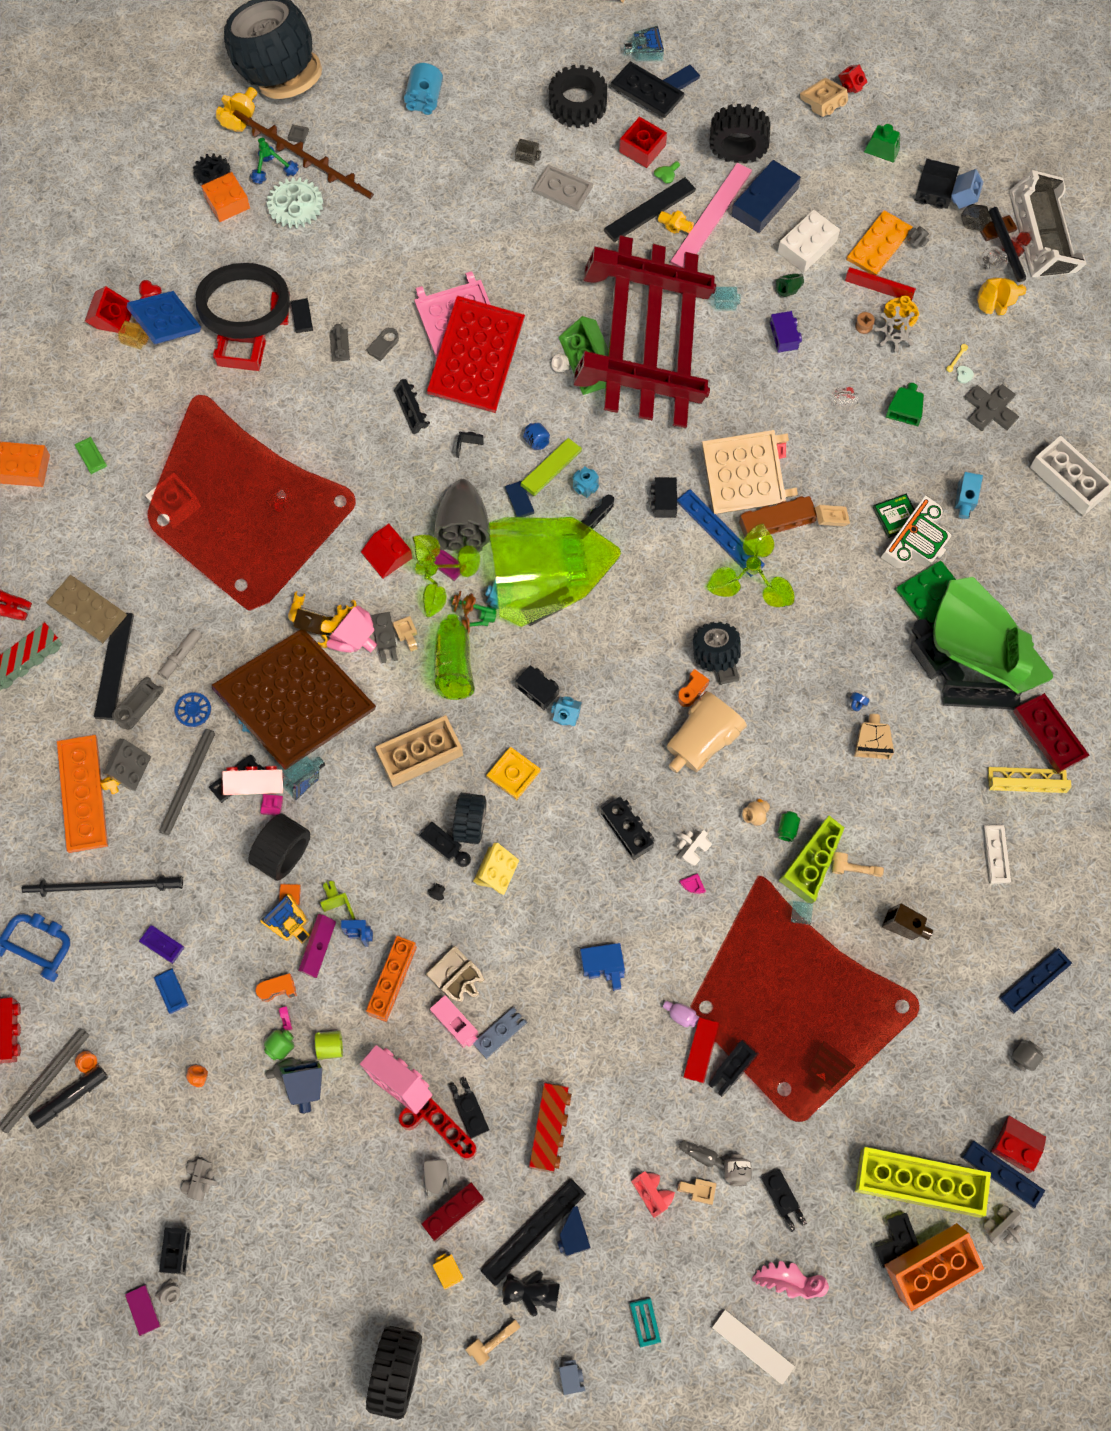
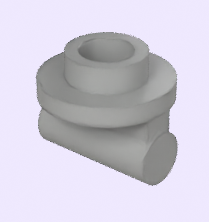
[155,1279,180,1306]

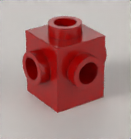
[838,64,868,93]

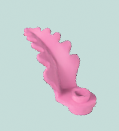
[752,1261,829,1299]

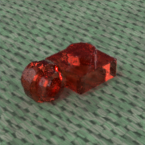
[999,232,1032,262]

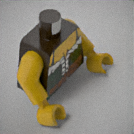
[288,591,348,635]

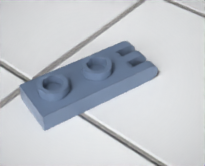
[473,1007,528,1059]

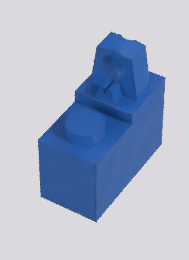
[580,943,625,991]

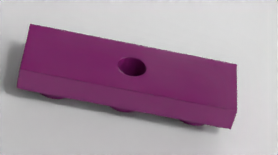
[298,914,336,978]

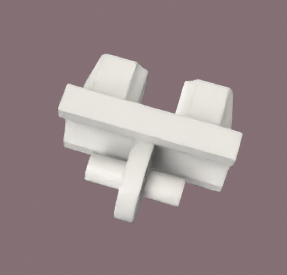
[676,830,712,866]

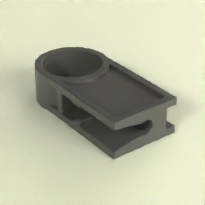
[367,328,399,362]

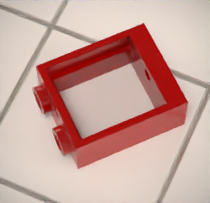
[213,334,266,371]

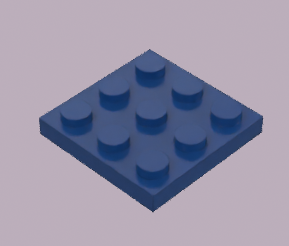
[127,291,201,344]

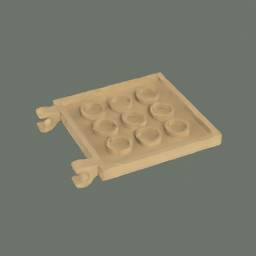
[701,430,798,514]

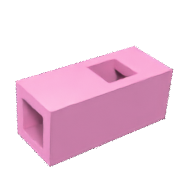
[430,996,478,1048]

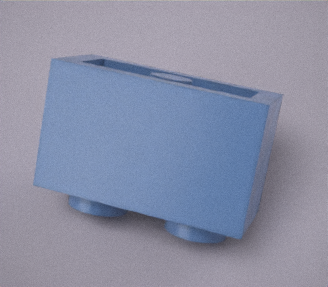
[951,169,984,209]

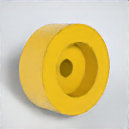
[100,777,119,794]

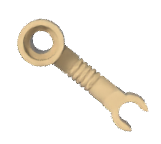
[832,852,884,877]
[465,1320,520,1366]

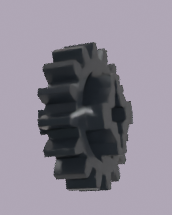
[193,153,231,185]

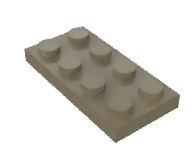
[46,574,127,644]

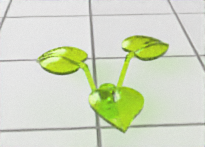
[706,524,795,607]
[412,534,480,617]

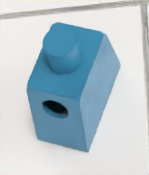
[955,472,983,519]

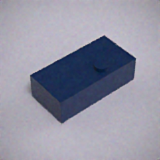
[731,160,801,233]

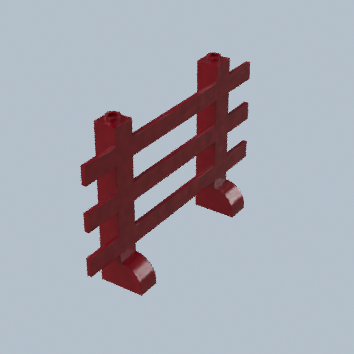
[573,235,717,428]

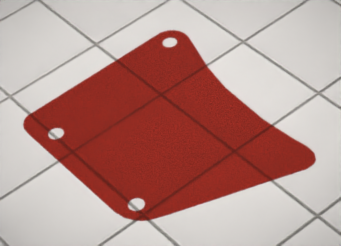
[148,395,356,611]
[690,876,920,1122]

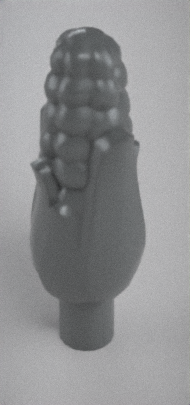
[679,1141,725,1169]

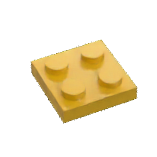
[486,747,541,800]

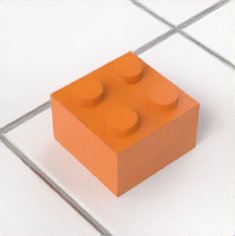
[201,172,250,222]

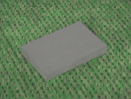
[533,164,593,211]

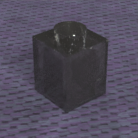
[515,139,542,166]
[961,204,991,231]

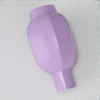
[663,1001,699,1028]

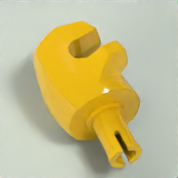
[977,278,1026,315]

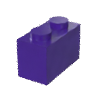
[769,311,802,353]

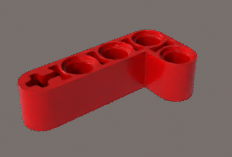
[399,1098,477,1161]

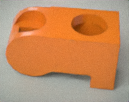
[678,669,710,707]
[256,973,297,1002]

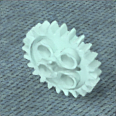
[267,177,323,228]

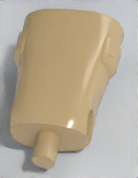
[667,691,747,773]

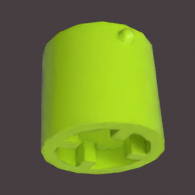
[315,1030,343,1060]

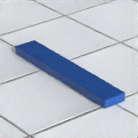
[677,489,765,577]

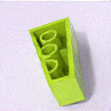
[778,816,845,905]

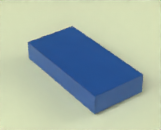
[154,968,189,1014]

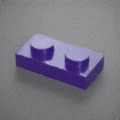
[139,925,185,964]

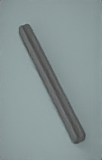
[159,729,215,836]
[0,1029,89,1133]

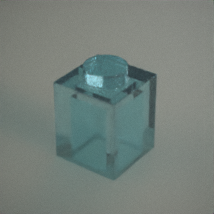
[715,287,741,311]

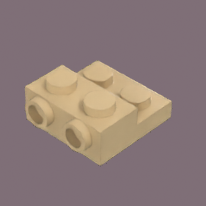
[800,78,848,117]

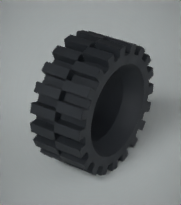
[549,65,608,128]
[709,104,771,164]

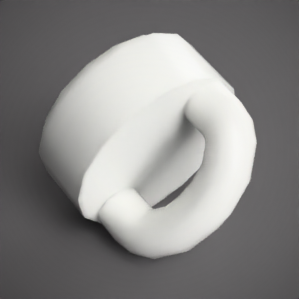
[551,354,570,372]

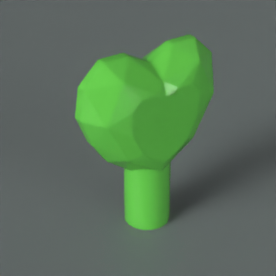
[654,161,680,183]

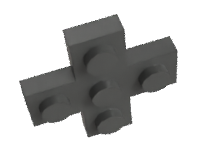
[965,384,1019,431]

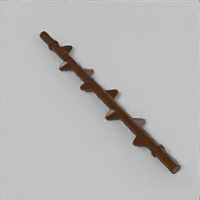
[233,110,374,199]

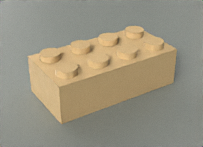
[375,715,463,787]

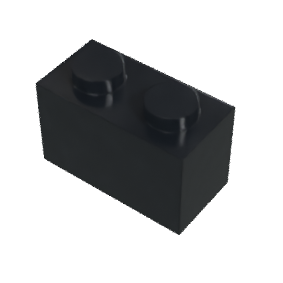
[650,477,677,518]
[515,665,559,710]

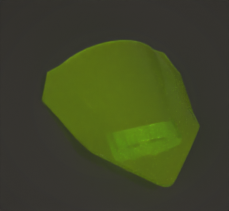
[489,517,621,627]

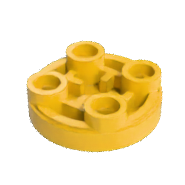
[883,296,919,330]

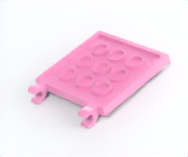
[415,271,491,360]

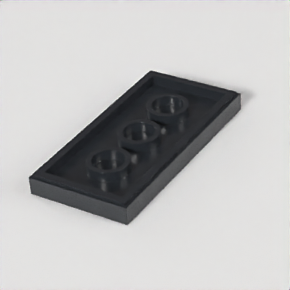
[611,61,684,118]

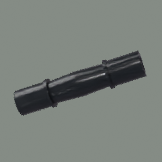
[28,1065,109,1129]

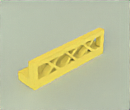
[988,767,1071,793]

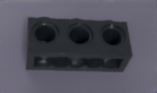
[601,796,655,860]

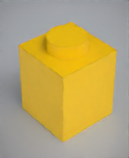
[433,1253,464,1290]

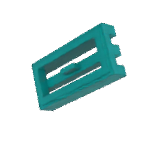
[630,1298,661,1348]

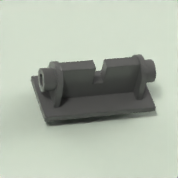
[330,324,350,362]

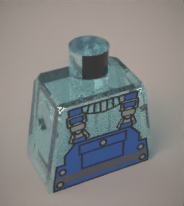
[624,26,664,61]
[282,756,325,800]

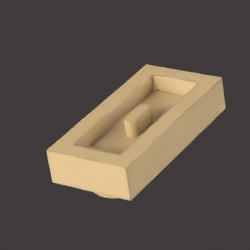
[815,505,850,526]

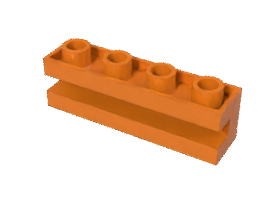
[366,936,417,1022]

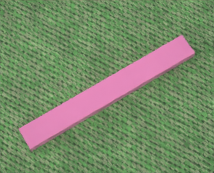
[670,163,752,268]

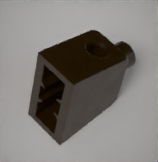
[882,903,933,940]

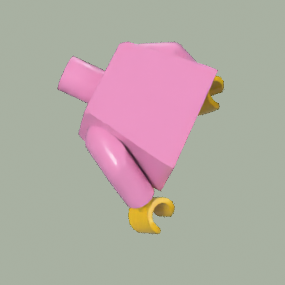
[317,600,377,653]

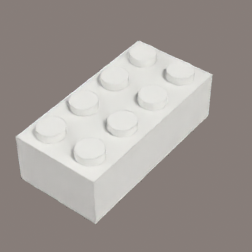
[1030,436,1111,516]

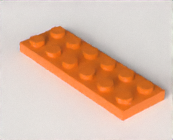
[57,735,108,853]

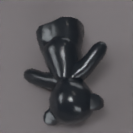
[502,1271,560,1317]

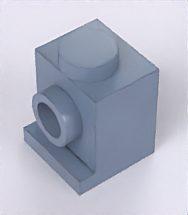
[559,1360,585,1395]

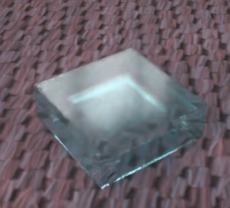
[791,901,813,925]

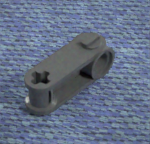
[112,677,164,730]

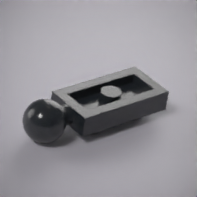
[419,821,471,867]

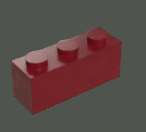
[421,1182,485,1243]

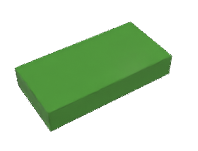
[74,437,107,474]

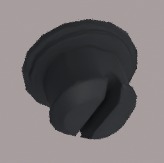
[428,883,445,901]

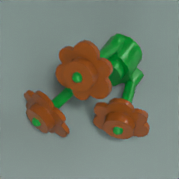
[451,591,497,636]

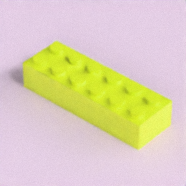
[855,1147,991,1218]

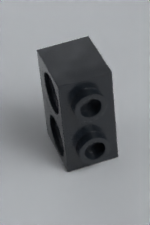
[159,1227,191,1275]

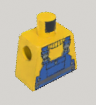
[260,894,310,944]

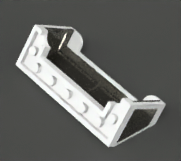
[1009,170,1086,277]

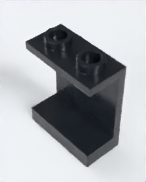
[914,158,960,209]

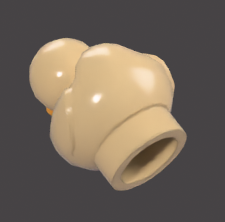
[742,799,770,826]

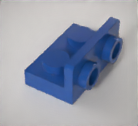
[341,920,373,947]

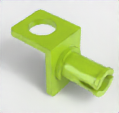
[320,881,355,920]

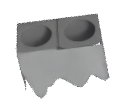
[424,1159,450,1199]

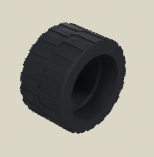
[248,813,310,881]

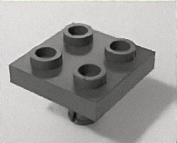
[103,738,151,791]

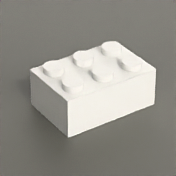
[778,210,840,273]

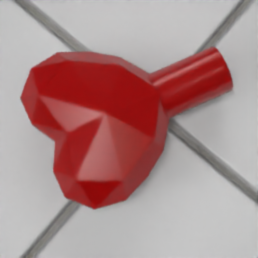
[139,280,162,299]

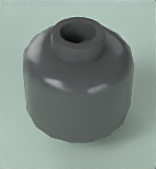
[1012,1040,1044,1072]

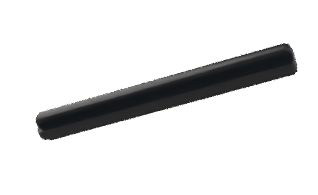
[989,207,1026,282]

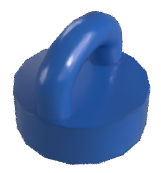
[850,692,870,712]

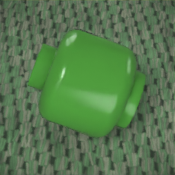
[264,1029,295,1060]

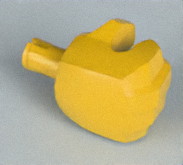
[216,87,257,132]

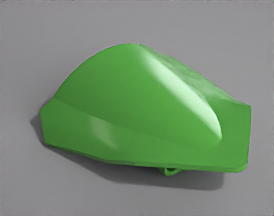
[933,577,1053,694]

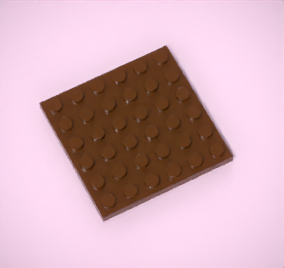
[212,629,376,770]

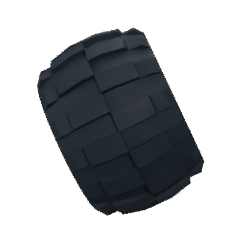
[224,0,313,86]

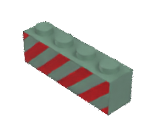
[0,623,62,690]

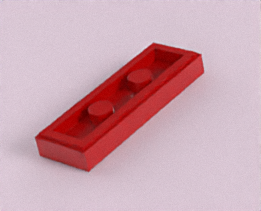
[683,1018,720,1084]

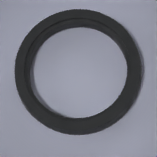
[196,263,290,339]

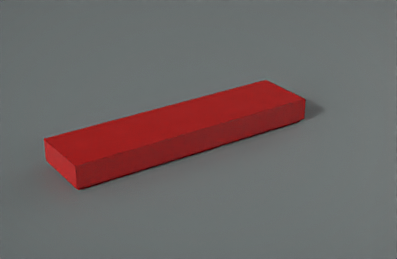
[845,267,916,301]

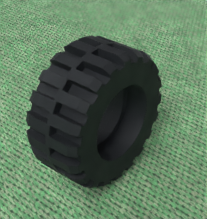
[366,1326,422,1420]

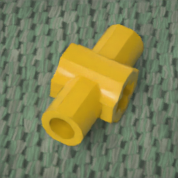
[658,210,694,234]

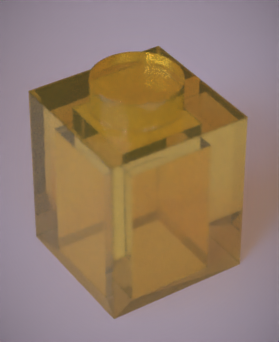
[118,321,148,350]

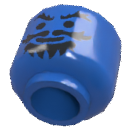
[523,423,550,450]

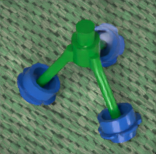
[250,138,299,184]

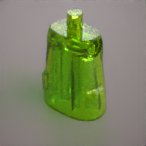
[434,614,475,700]

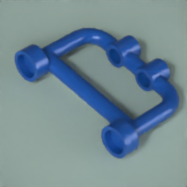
[0,913,70,982]

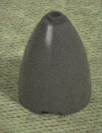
[434,479,490,554]

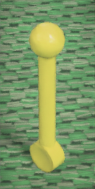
[946,344,968,372]

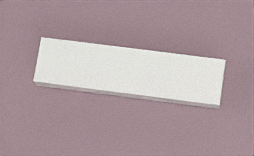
[712,1310,795,1385]

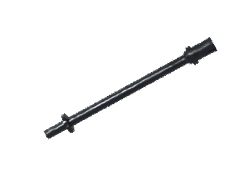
[22,875,183,897]

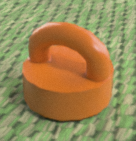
[75,1050,97,1073]
[186,1065,208,1087]

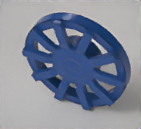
[175,692,211,727]

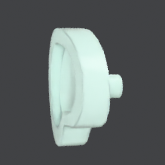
[957,366,974,383]

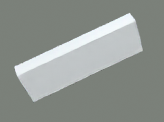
[983,825,1011,884]

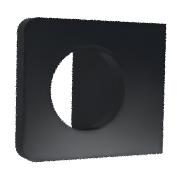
[456,431,484,458]

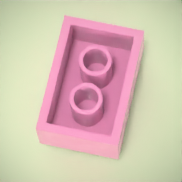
[360,1045,432,1114]

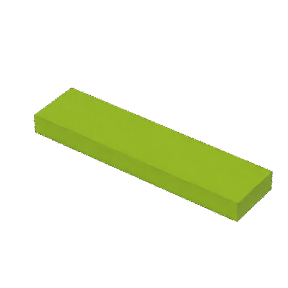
[521,438,582,496]

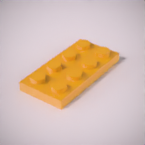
[847,210,913,276]

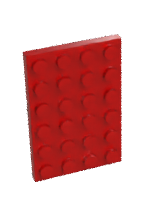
[427,296,525,413]

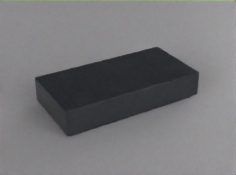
[290,298,313,333]

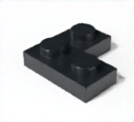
[874,1213,919,1269]

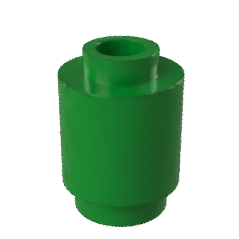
[777,811,801,842]

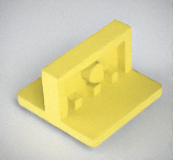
[473,843,519,895]

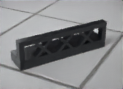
[943,680,1022,710]

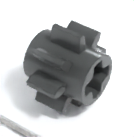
[908,226,929,248]

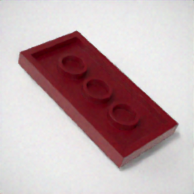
[1013,693,1090,774]

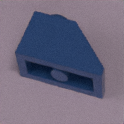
[557,1206,591,1257]

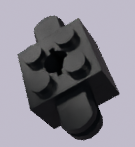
[910,619,965,681]

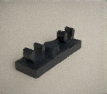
[394,379,430,434]

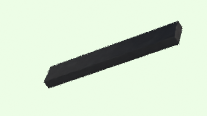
[604,177,696,243]
[94,613,134,720]
[481,1179,586,1287]

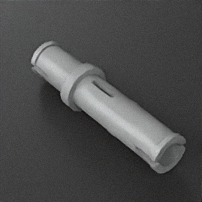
[158,629,202,680]

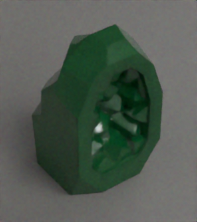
[776,273,804,297]

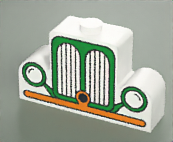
[881,496,951,568]

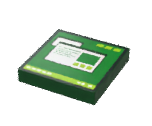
[873,493,915,538]

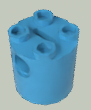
[404,63,443,115]

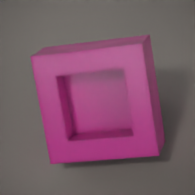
[260,794,283,816]

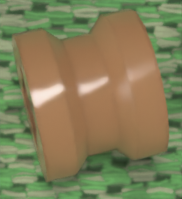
[855,312,875,334]

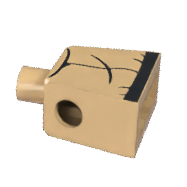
[854,714,894,759]

